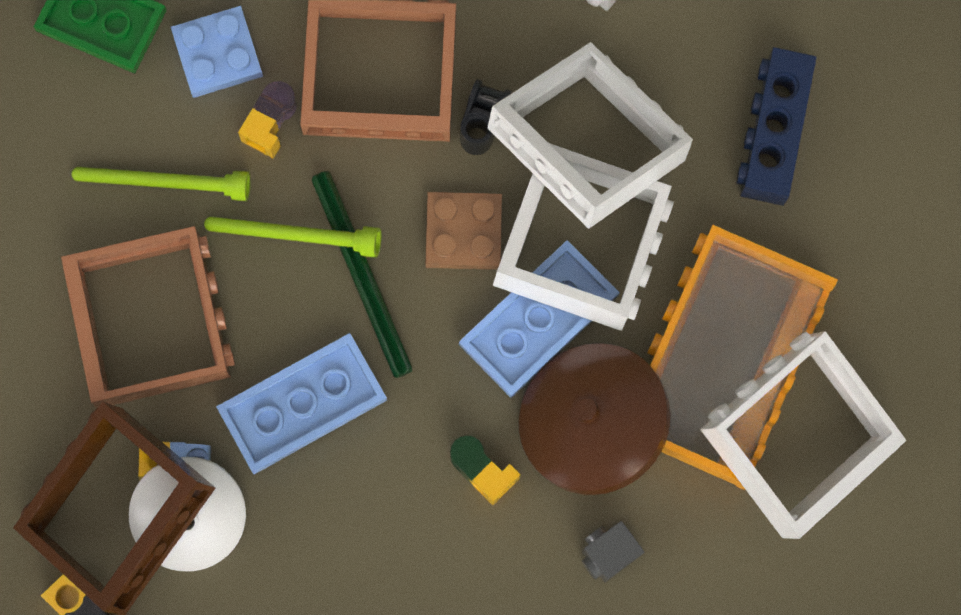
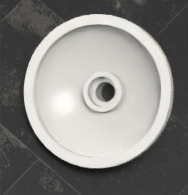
[129,457,246,571]

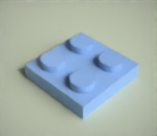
[171,6,263,98]

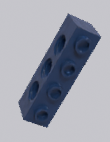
[736,47,817,206]

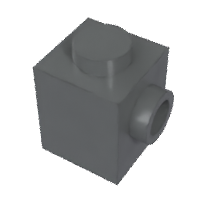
[581,521,645,582]

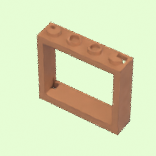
[300,0,456,142]
[61,226,235,408]

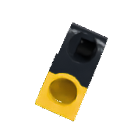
[40,575,110,615]

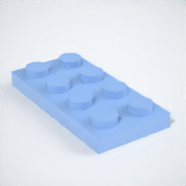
[459,240,620,398]
[216,333,387,474]

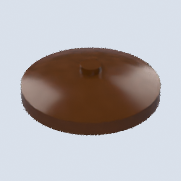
[519,343,671,495]

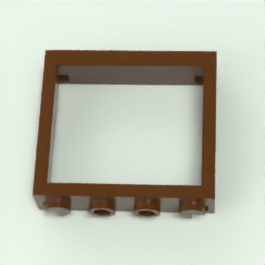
[13,402,216,615]

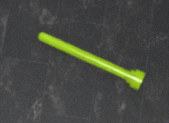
[71,167,250,201]
[204,217,382,258]

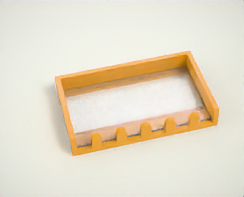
[647,225,838,490]

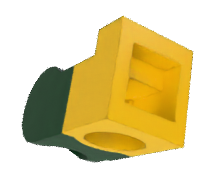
[450,435,521,505]

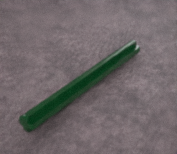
[312,171,412,378]

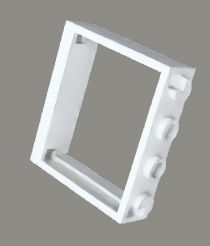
[488,42,693,229]
[493,143,674,331]
[700,331,907,539]

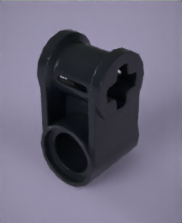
[460,79,512,155]

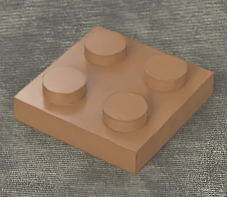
[425,192,502,270]

